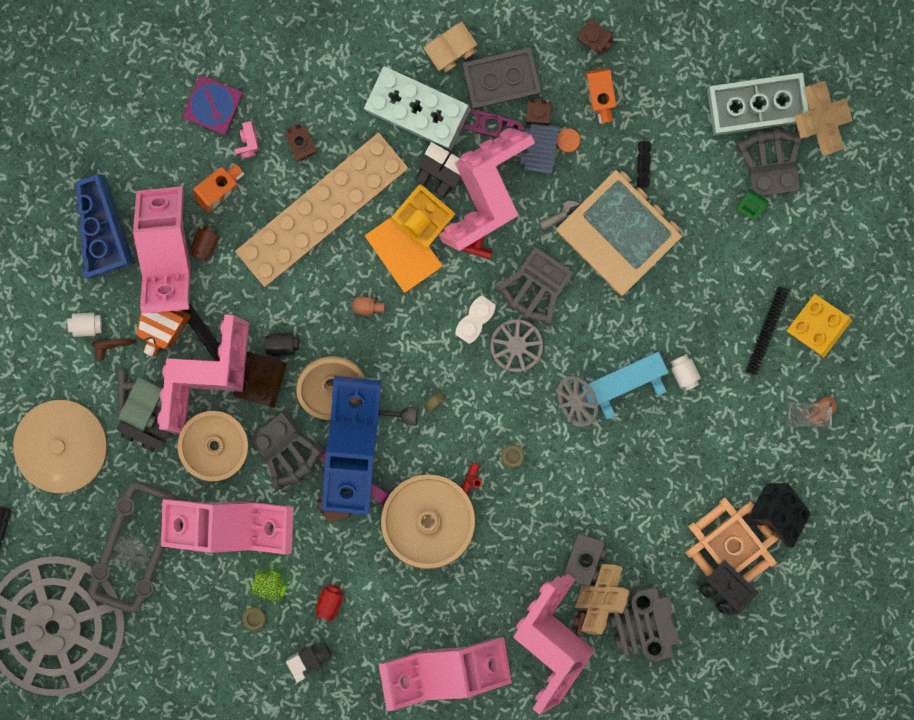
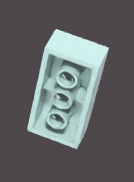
[364,66,471,151]
[707,73,809,136]

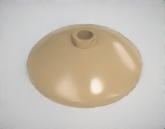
[296,357,365,420]
[178,411,248,481]

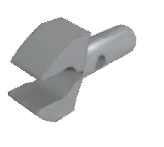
[540,201,580,229]

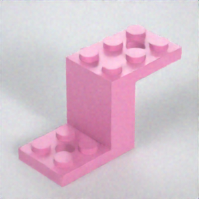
[438,128,535,251]
[133,186,191,314]
[158,315,249,434]
[161,499,293,554]
[513,574,595,715]
[379,637,512,711]

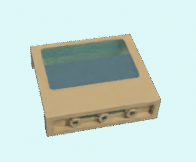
[555,170,682,297]

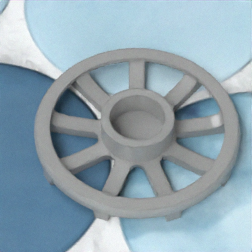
[490,319,543,372]
[556,376,598,427]

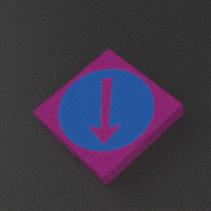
[182,74,243,136]

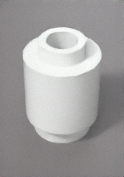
[67,313,102,337]
[670,354,701,391]

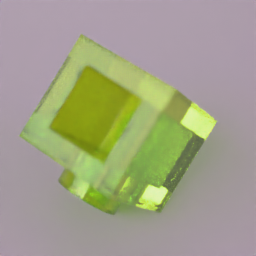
[249,569,287,603]

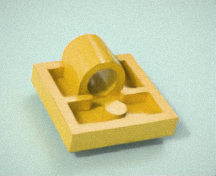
[389,184,455,250]
[786,294,853,358]

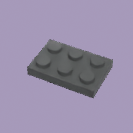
[462,47,541,109]

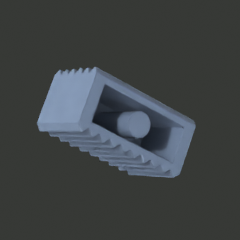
[520,123,559,175]

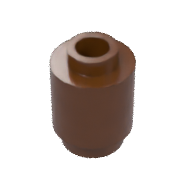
[190,225,220,262]

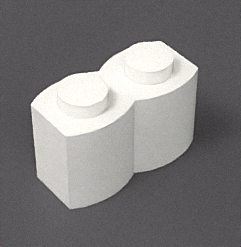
[455,296,495,344]

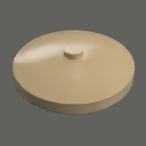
[13,400,108,493]
[381,475,475,569]

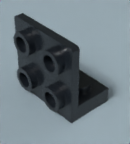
[696,560,759,615]

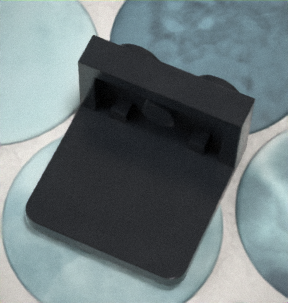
[116,407,170,452]
[747,483,810,548]

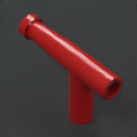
[445,236,492,260]
[462,462,482,496]

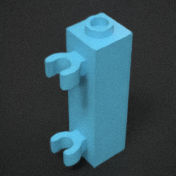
[581,352,668,419]

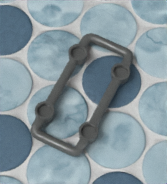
[88,481,179,613]

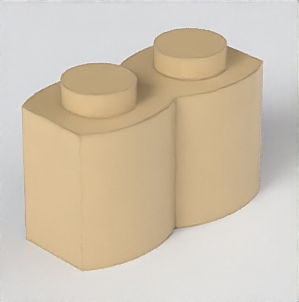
[423,21,478,73]

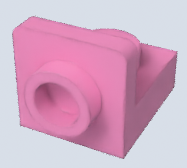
[234,121,260,159]

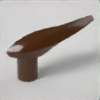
[91,339,136,360]

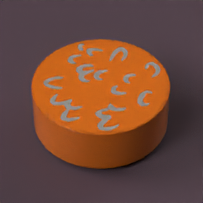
[557,129,580,153]

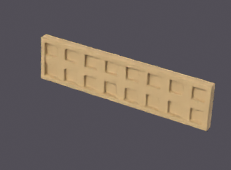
[235,132,409,287]

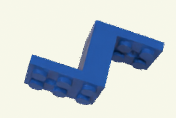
[322,376,381,515]

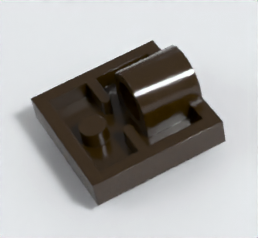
[233,351,287,408]

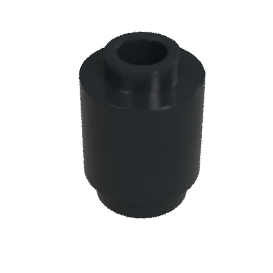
[265,332,299,356]

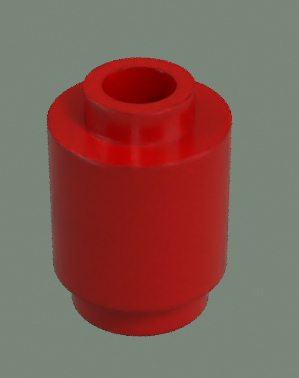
[315,584,345,621]

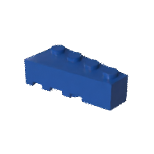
[76,174,134,279]

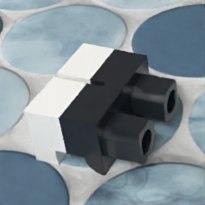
[415,142,461,198]
[286,643,332,683]

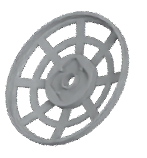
[0,556,125,696]

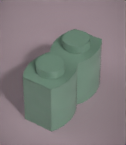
[118,377,162,432]

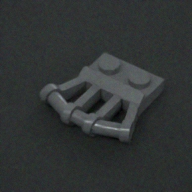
[735,127,802,196]
[495,247,574,326]
[249,411,325,490]

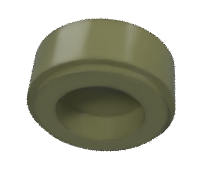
[424,392,446,414]
[501,444,525,468]
[242,607,266,631]

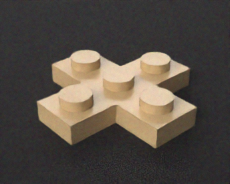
[794,81,853,156]
[575,564,629,635]

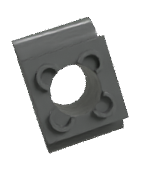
[609,583,680,661]

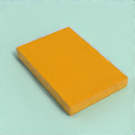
[365,217,443,293]

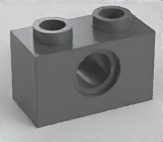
[562,532,607,587]

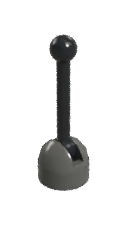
[378,407,418,426]

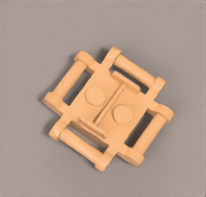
[685,497,779,582]

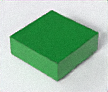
[736,189,769,221]

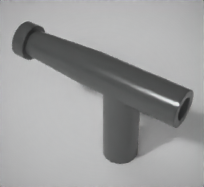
[118,370,135,417]

